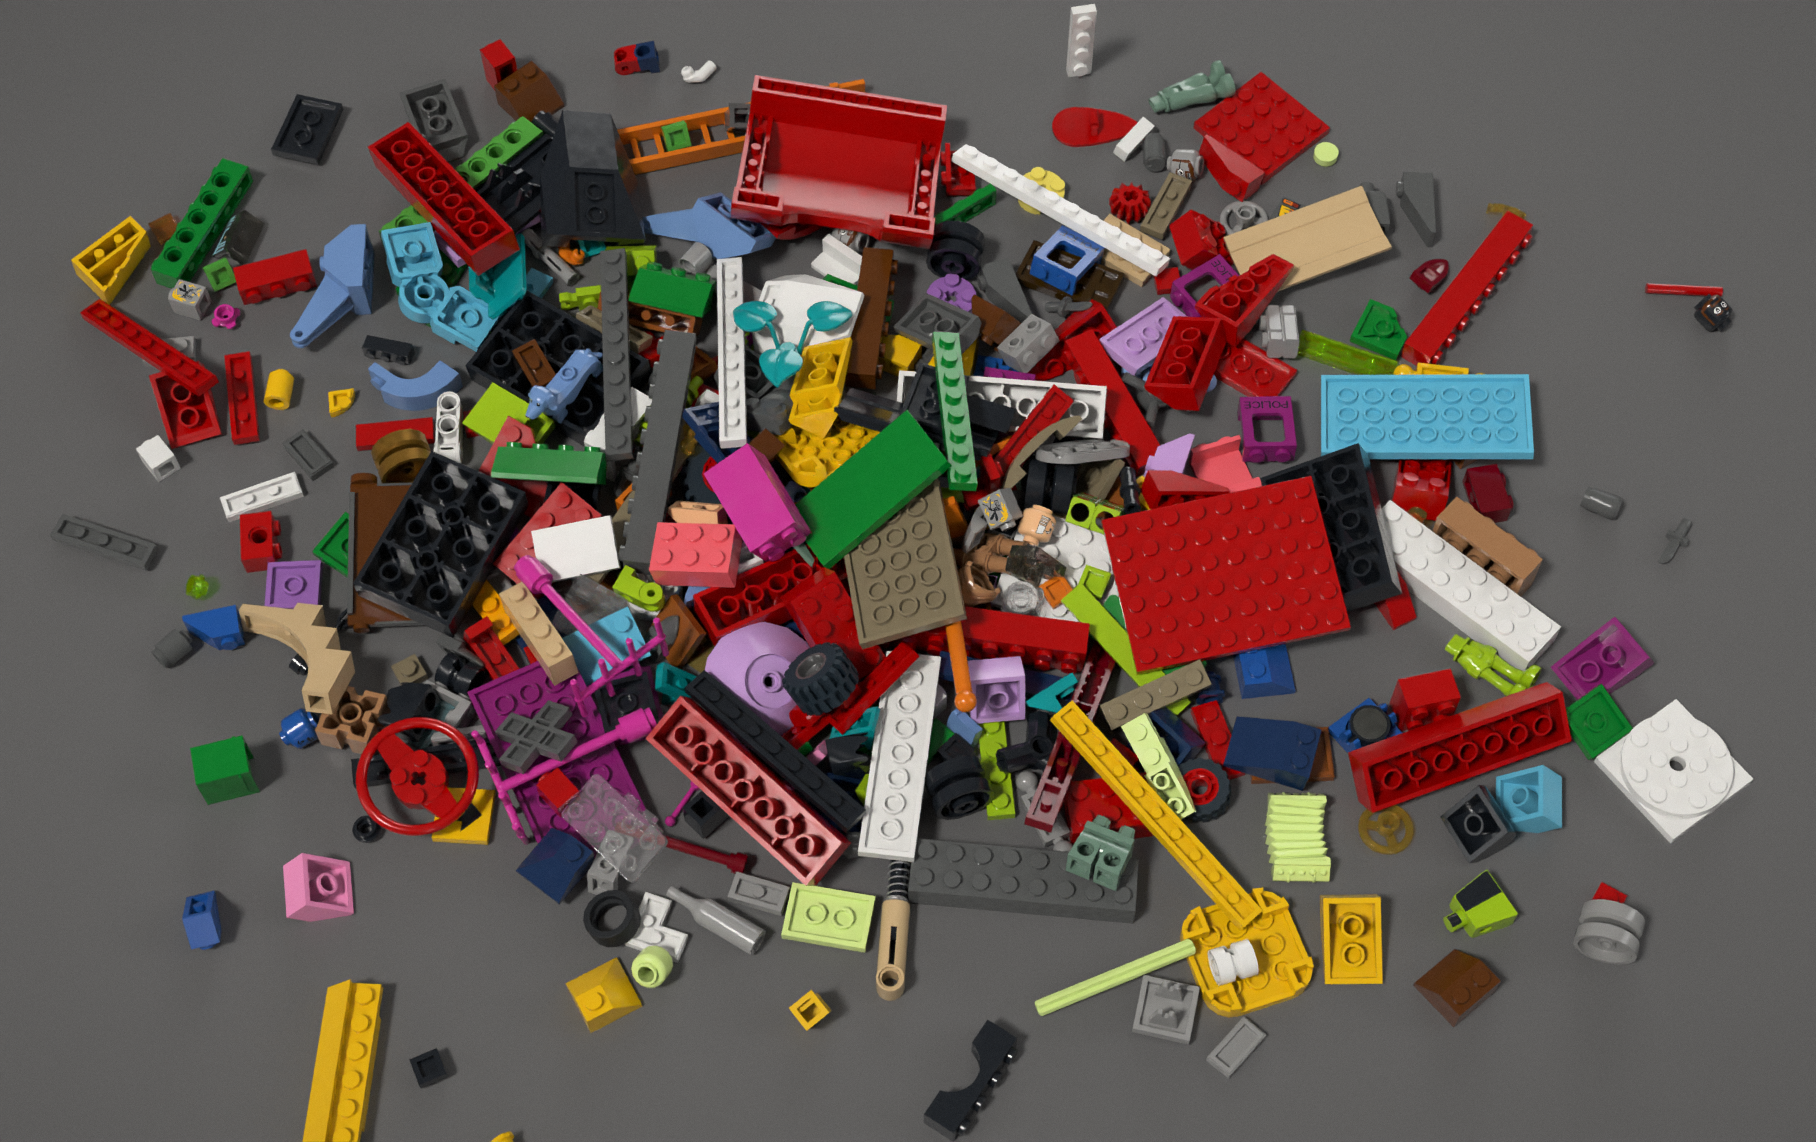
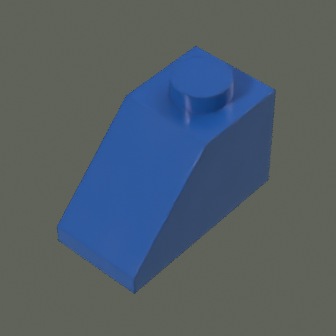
[182,605,245,650]
[182,890,222,950]

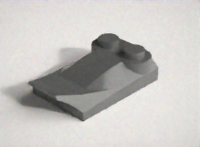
[400,79,468,163]
[893,293,982,354]
[746,374,796,435]

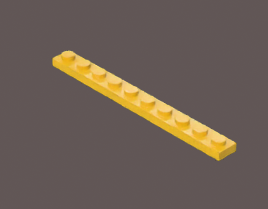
[1050,700,1263,931]

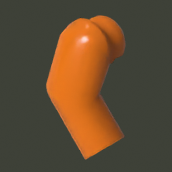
[558,243,585,266]

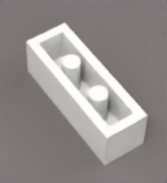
[1113,117,1155,162]

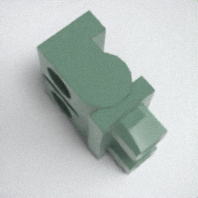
[1066,815,1135,891]

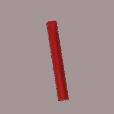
[1645,283,1723,297]

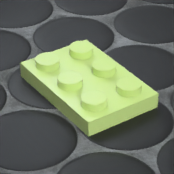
[781,882,876,953]

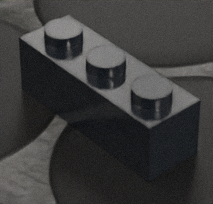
[362,335,415,365]

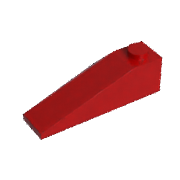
[1195,254,1294,347]
[1028,299,1117,381]

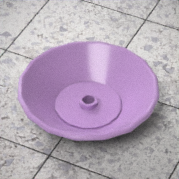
[705,622,810,741]

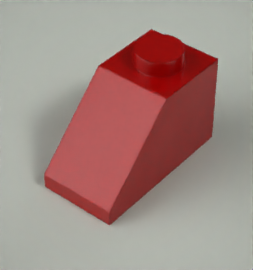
[1374,571,1417,631]

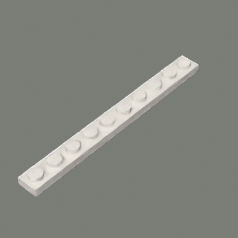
[951,144,1170,276]
[717,257,747,449]

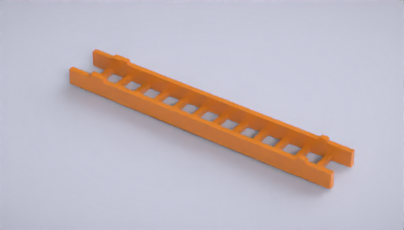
[617,79,865,175]

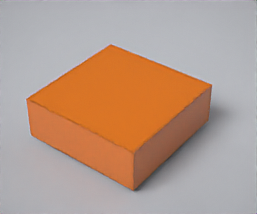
[1038,572,1073,610]

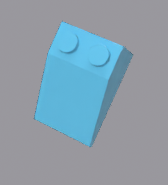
[562,607,651,686]

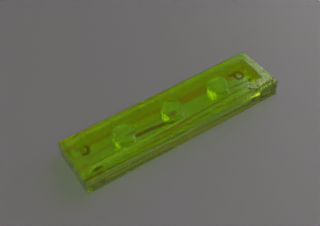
[1297,329,1398,375]

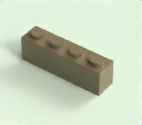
[1100,660,1212,732]

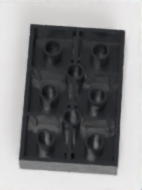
[465,291,652,447]
[1260,443,1402,612]
[353,451,529,638]

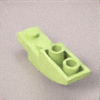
[1121,713,1196,820]

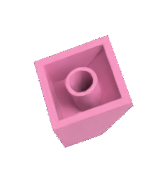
[283,853,354,922]

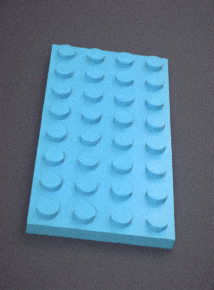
[1321,374,1534,459]

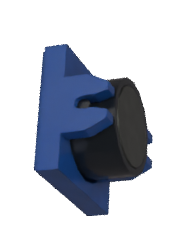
[1328,698,1402,753]

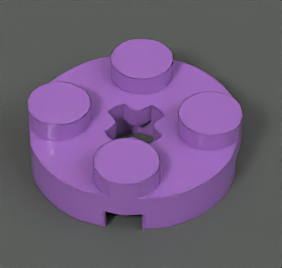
[927,273,976,313]

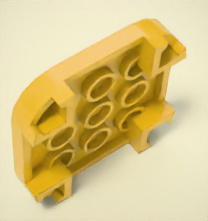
[773,399,880,487]
[1180,887,1314,1018]

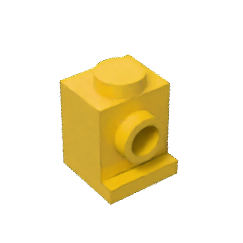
[789,989,832,1031]

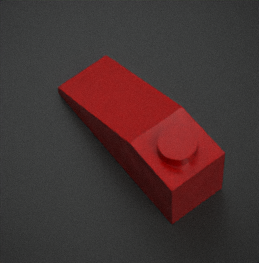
[1199,134,1265,202]
[1141,470,1230,510]

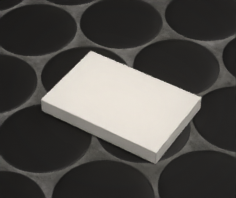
[531,515,621,582]

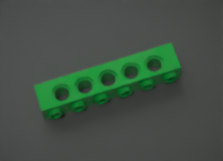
[150,158,253,289]

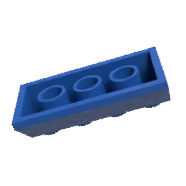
[1233,644,1295,699]

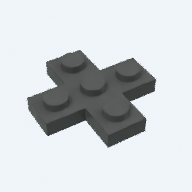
[495,700,577,774]

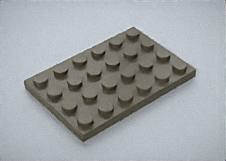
[844,478,967,649]

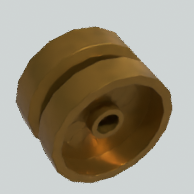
[371,429,430,483]

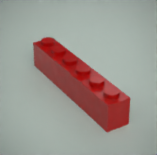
[1062,329,1160,477]

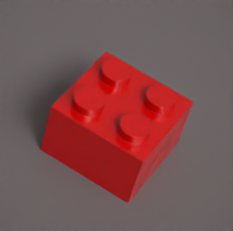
[1390,668,1461,731]

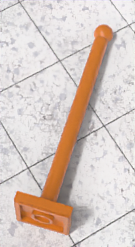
[943,496,977,712]

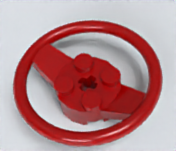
[356,717,479,836]

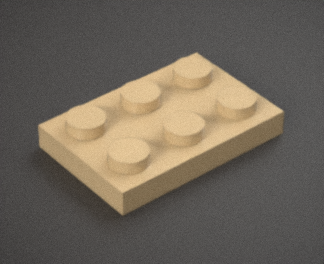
[1101,214,1171,287]

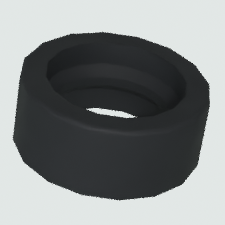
[583,890,641,947]

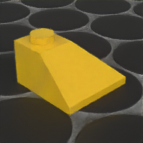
[565,957,643,1033]

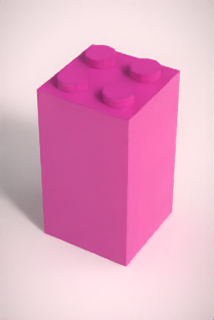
[703,443,812,562]

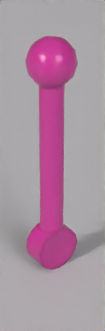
[665,781,700,827]

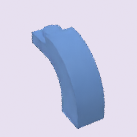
[368,361,463,411]

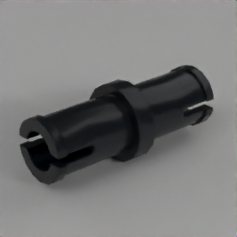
[1119,467,1141,514]

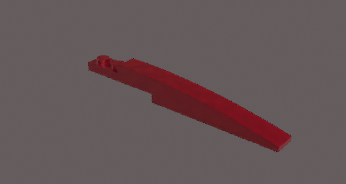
[1024,641,1116,833]

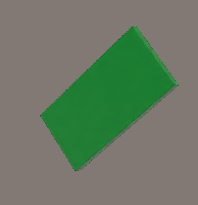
[795,410,952,569]

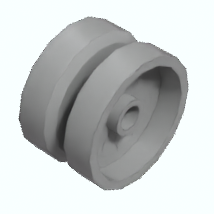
[1573,899,1645,965]

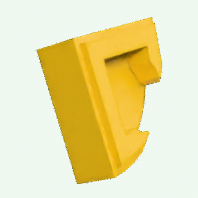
[328,388,355,418]

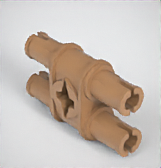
[951,533,1029,576]

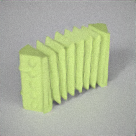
[1265,792,1331,883]

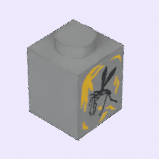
[168,279,212,321]
[978,488,1023,531]

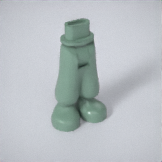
[1148,60,1236,113]

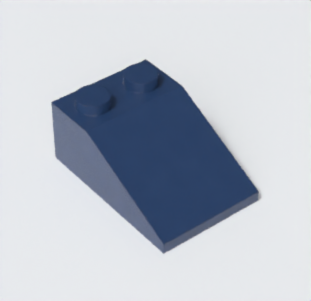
[1223,716,1322,791]

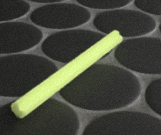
[1035,939,1196,1016]

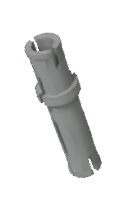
[521,228,580,286]

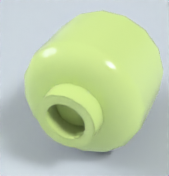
[631,946,673,988]

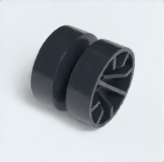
[1024,455,1078,516]

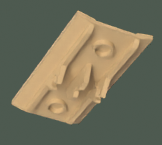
[1224,186,1392,291]

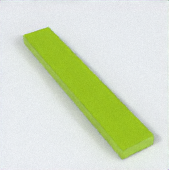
[1060,583,1191,716]

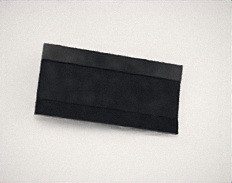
[475,134,553,234]
[834,388,999,461]

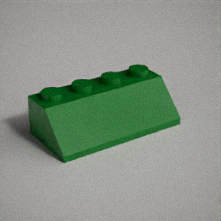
[491,442,607,485]

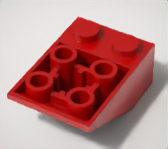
[1391,459,1452,521]

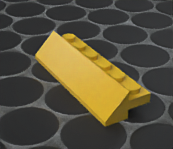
[303,979,383,1142]

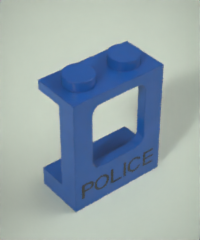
[1029,225,1105,295]

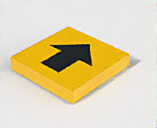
[431,787,496,845]

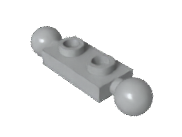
[1016,771,1073,852]

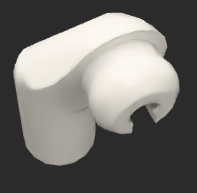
[681,61,717,83]

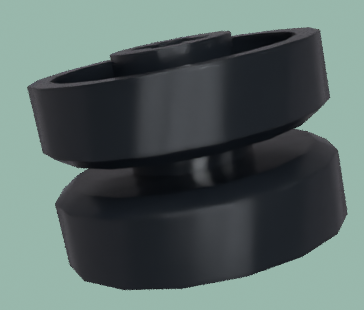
[926,221,985,280]
[925,755,994,820]

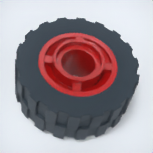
[1178,758,1232,823]

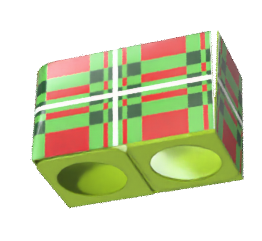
[1065,493,1126,535]

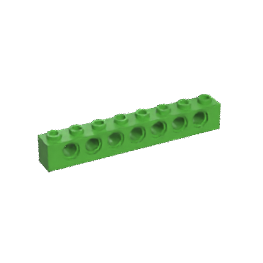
[379,116,543,246]

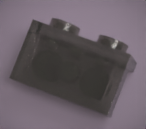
[1005,545,1067,590]

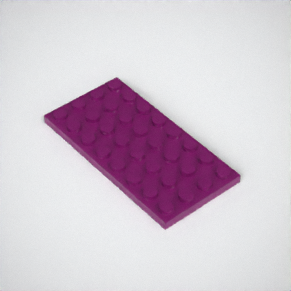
[467,661,657,857]

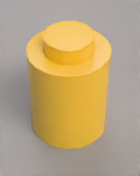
[264,369,294,410]

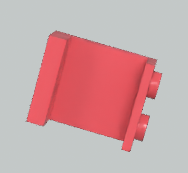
[1189,435,1262,493]

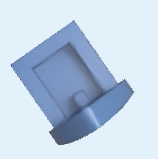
[946,709,983,748]

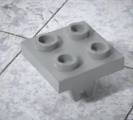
[1132,975,1200,1045]

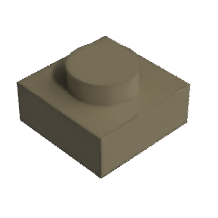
[391,654,428,685]

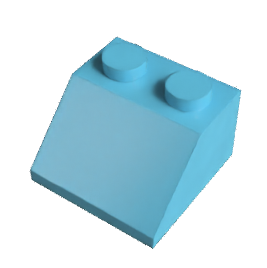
[1496,765,1562,833]

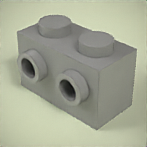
[997,314,1060,373]

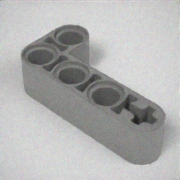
[679,242,762,303]

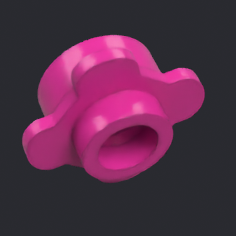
[212,304,240,329]

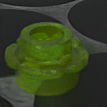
[186,574,209,600]

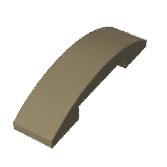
[1001,415,1082,489]

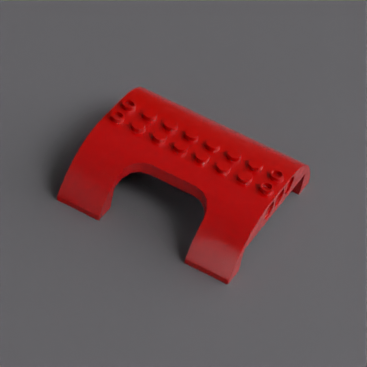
[731,75,947,249]

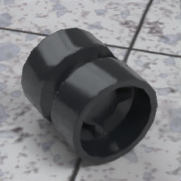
[434,652,486,697]

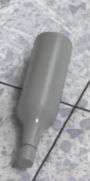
[666,886,766,955]

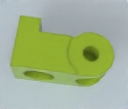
[612,565,666,612]

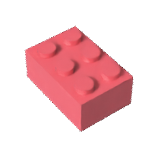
[649,522,743,588]

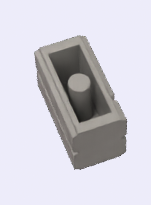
[1259,305,1299,358]

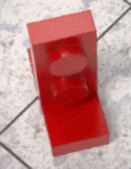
[961,454,1017,510]
[463,616,519,680]

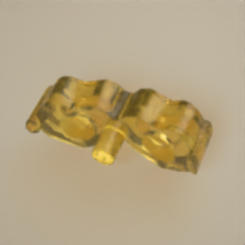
[1486,203,1526,219]
[680,422,696,456]

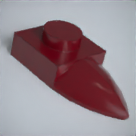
[1409,259,1449,293]

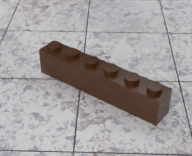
[845,247,898,389]

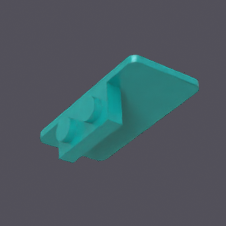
[469,233,527,320]

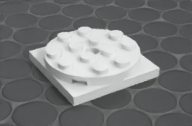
[1594,699,1753,844]

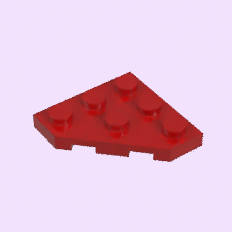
[479,416,548,518]

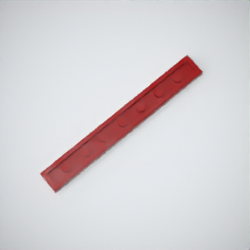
[80,299,219,397]

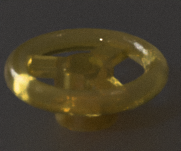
[1358,805,1414,855]

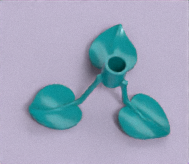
[733,301,853,388]

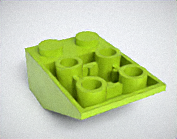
[462,382,555,445]

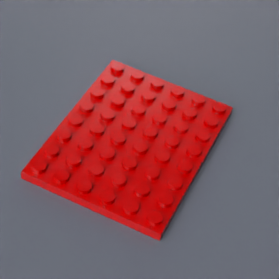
[1101,476,1351,675]

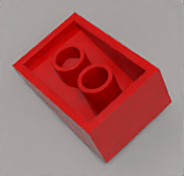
[149,361,222,449]

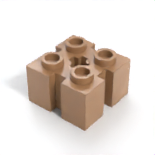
[315,686,391,756]

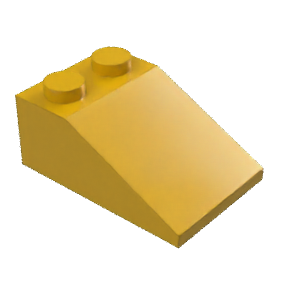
[1320,894,1383,984]

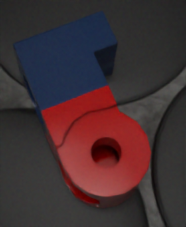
[614,41,660,75]

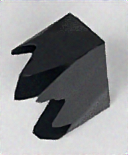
[378,682,440,742]
[825,732,871,779]

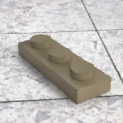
[1140,172,1192,240]
[576,305,653,354]

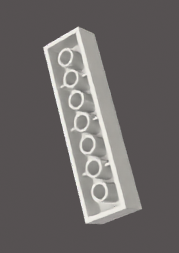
[897,370,1107,439]
[1382,500,1561,670]

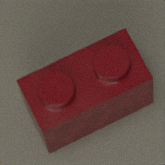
[1462,464,1513,523]

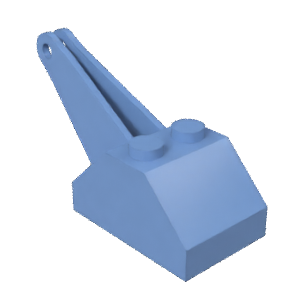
[643,192,776,259]
[290,224,375,348]

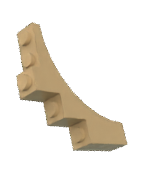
[239,603,355,714]

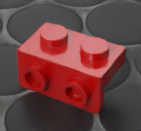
[940,143,976,196]

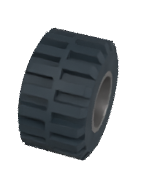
[783,642,859,716]

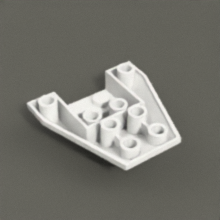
[752,274,865,356]

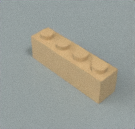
[499,582,578,686]

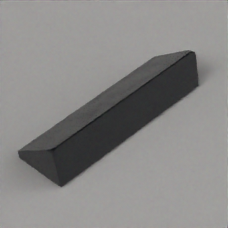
[967,395,1016,434]

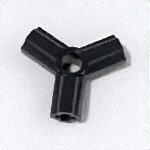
[995,711,1053,774]

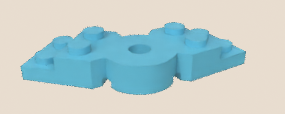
[381,222,501,352]

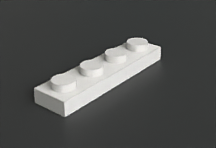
[1066,4,1097,77]

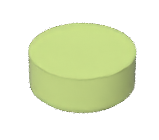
[1313,142,1339,167]

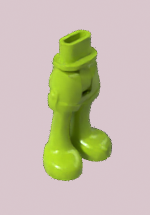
[1445,634,1542,696]

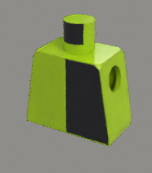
[1443,870,1518,938]

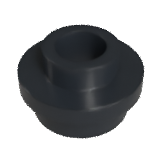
[352,816,381,843]

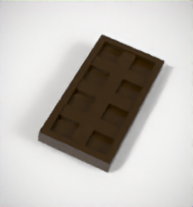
[1016,240,1125,312]

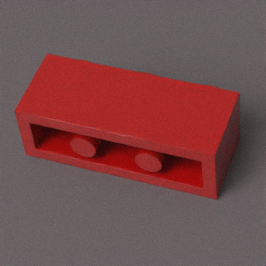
[233,249,317,305]

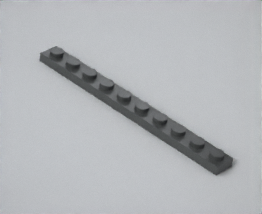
[600,248,634,462]

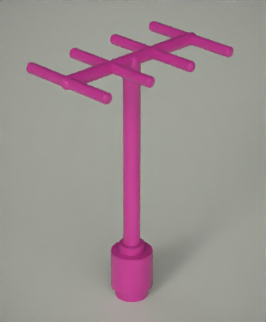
[514,555,669,717]
[471,708,657,845]

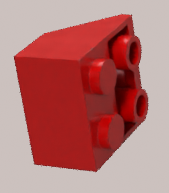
[1169,209,1234,270]

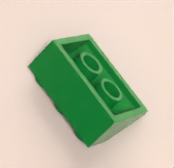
[628,262,717,318]

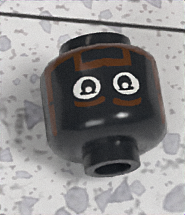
[1694,294,1733,331]

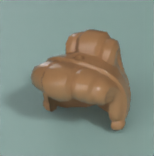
[958,561,1001,607]

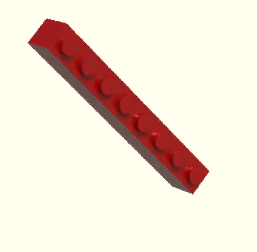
[1401,211,1533,366]

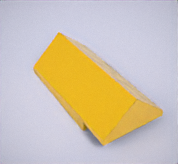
[788,337,852,438]

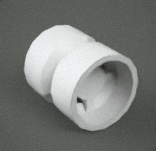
[1207,939,1259,986]

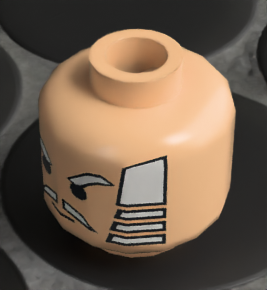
[1018,505,1056,546]

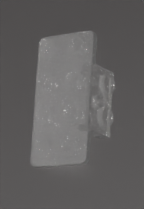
[562,774,668,883]

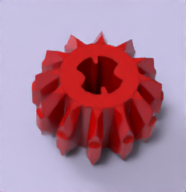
[1109,182,1151,224]

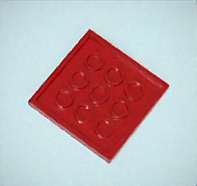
[1193,72,1330,185]

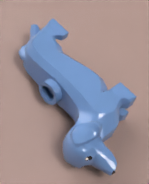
[525,348,603,424]

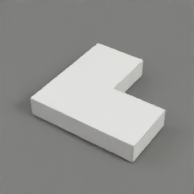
[625,892,688,963]

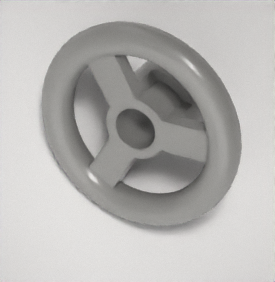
[1220,201,1268,235]

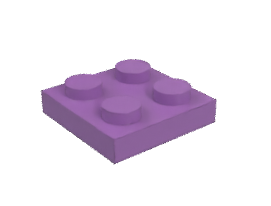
[264,560,323,609]

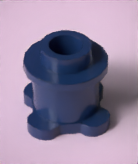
[1196,671,1225,705]

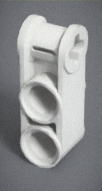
[434,392,464,464]

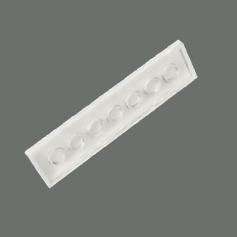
[858,651,941,862]

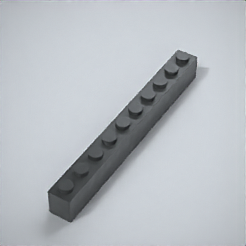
[619,330,696,575]

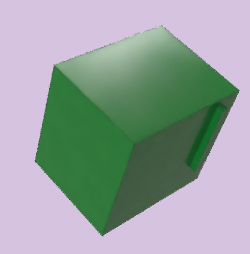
[190,735,260,805]

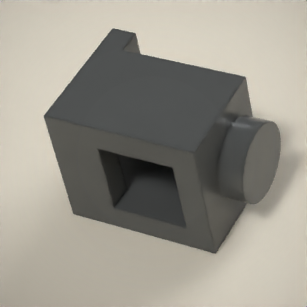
[725,103,751,132]

